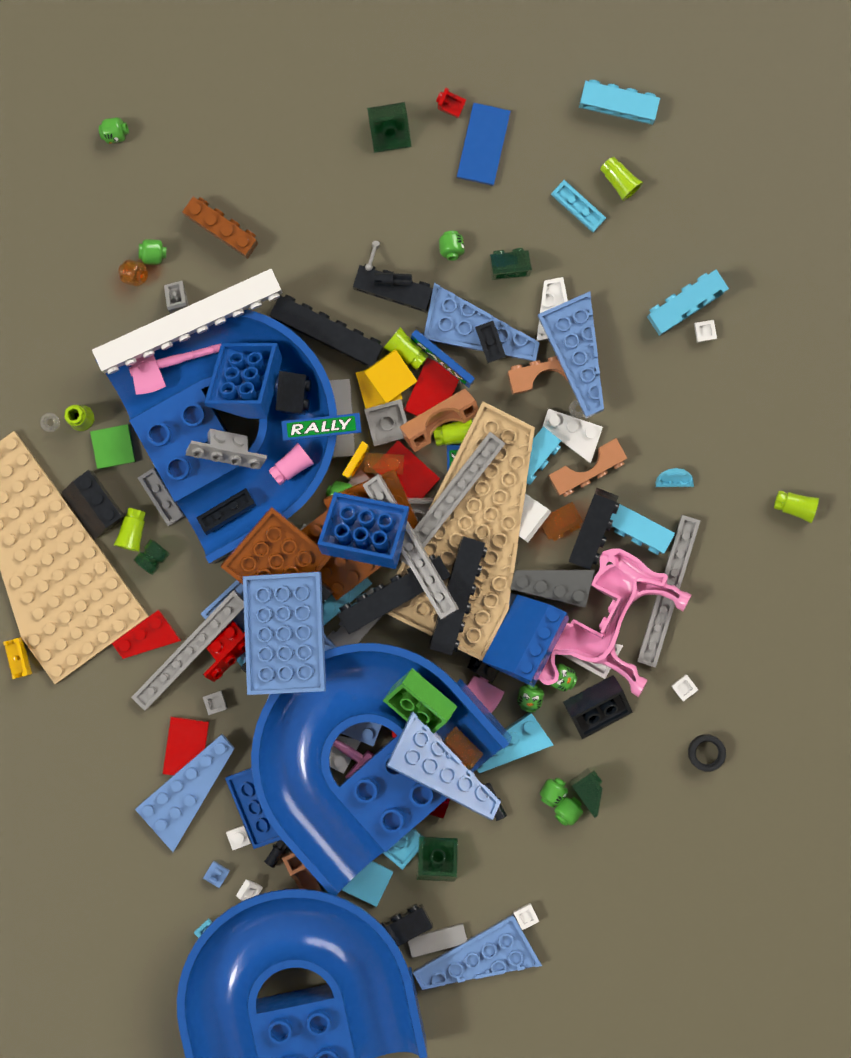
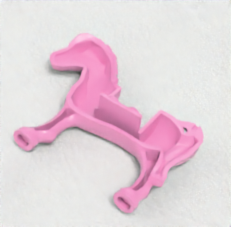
[538,549,691,697]

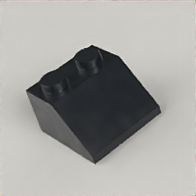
[276,371,311,415]

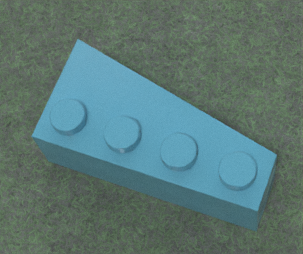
[647,269,729,336]
[477,712,553,773]

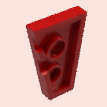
[112,610,182,659]

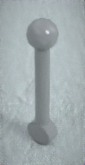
[365,241,380,271]

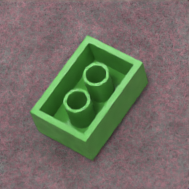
[383,668,457,734]

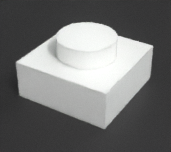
[694,320,717,343]
[671,674,698,701]
[226,825,251,850]
[236,879,263,901]
[513,903,539,930]

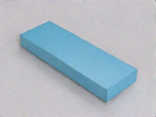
[551,180,606,233]

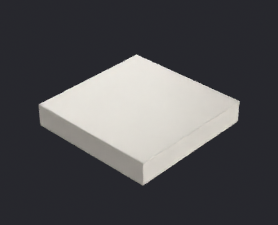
[519,494,551,542]

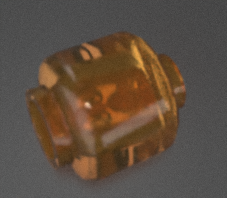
[118,259,148,287]

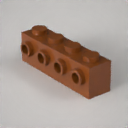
[182,196,258,259]

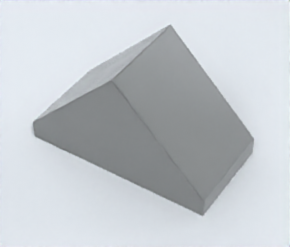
[164,281,189,314]

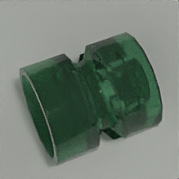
[133,539,170,575]

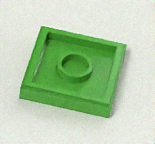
[90,424,136,469]

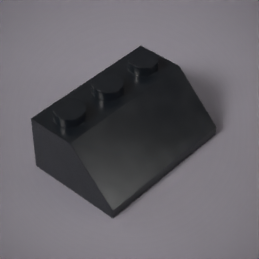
[61,470,124,540]
[563,675,633,739]

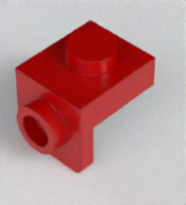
[436,88,467,119]

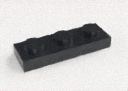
[196,488,256,535]

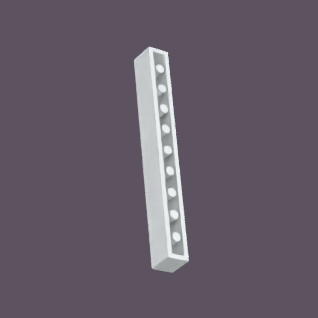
[92,269,283,374]

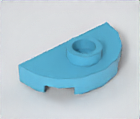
[655,468,694,487]

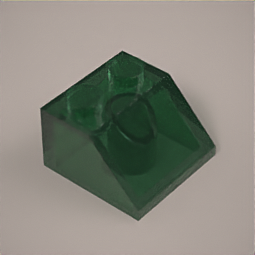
[367,102,412,153]
[489,248,532,280]
[569,769,602,818]
[416,837,458,882]

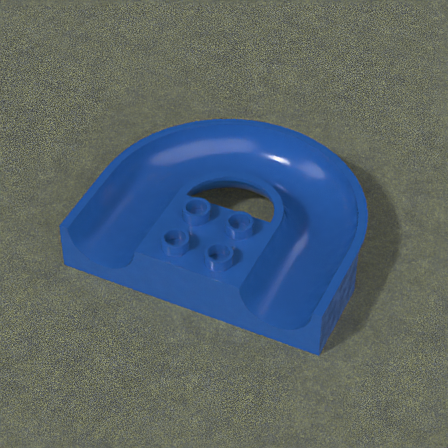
[95,309,337,564]
[251,643,512,896]
[177,889,428,1058]

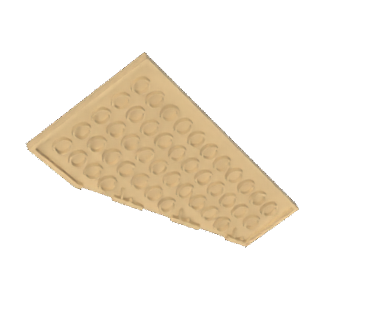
[386,401,535,661]
[0,431,149,684]

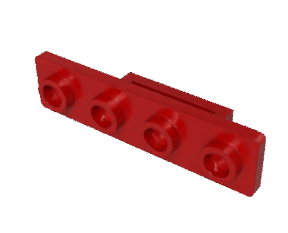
[203,621,246,682]

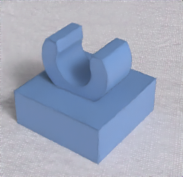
[203,861,230,888]

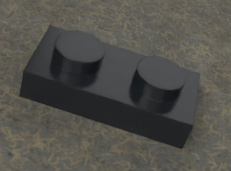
[475,321,506,364]

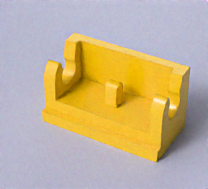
[3,637,32,679]

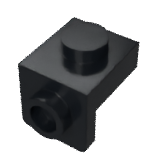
[467,657,499,683]

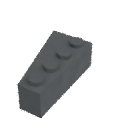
[510,570,595,608]

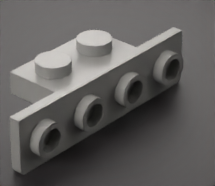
[186,429,267,469]

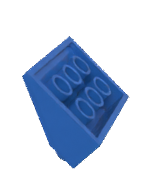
[204,343,282,419]
[317,492,409,569]
[482,595,569,687]

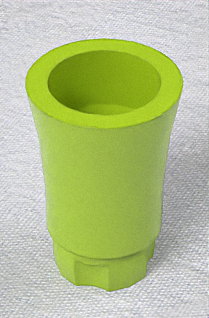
[600,157,643,201]
[383,327,428,370]
[64,405,94,431]
[433,419,473,446]
[774,491,819,523]
[114,508,145,552]

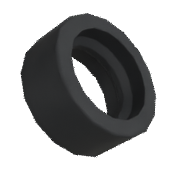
[688,734,726,772]

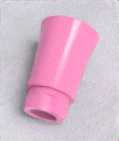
[269,443,314,485]

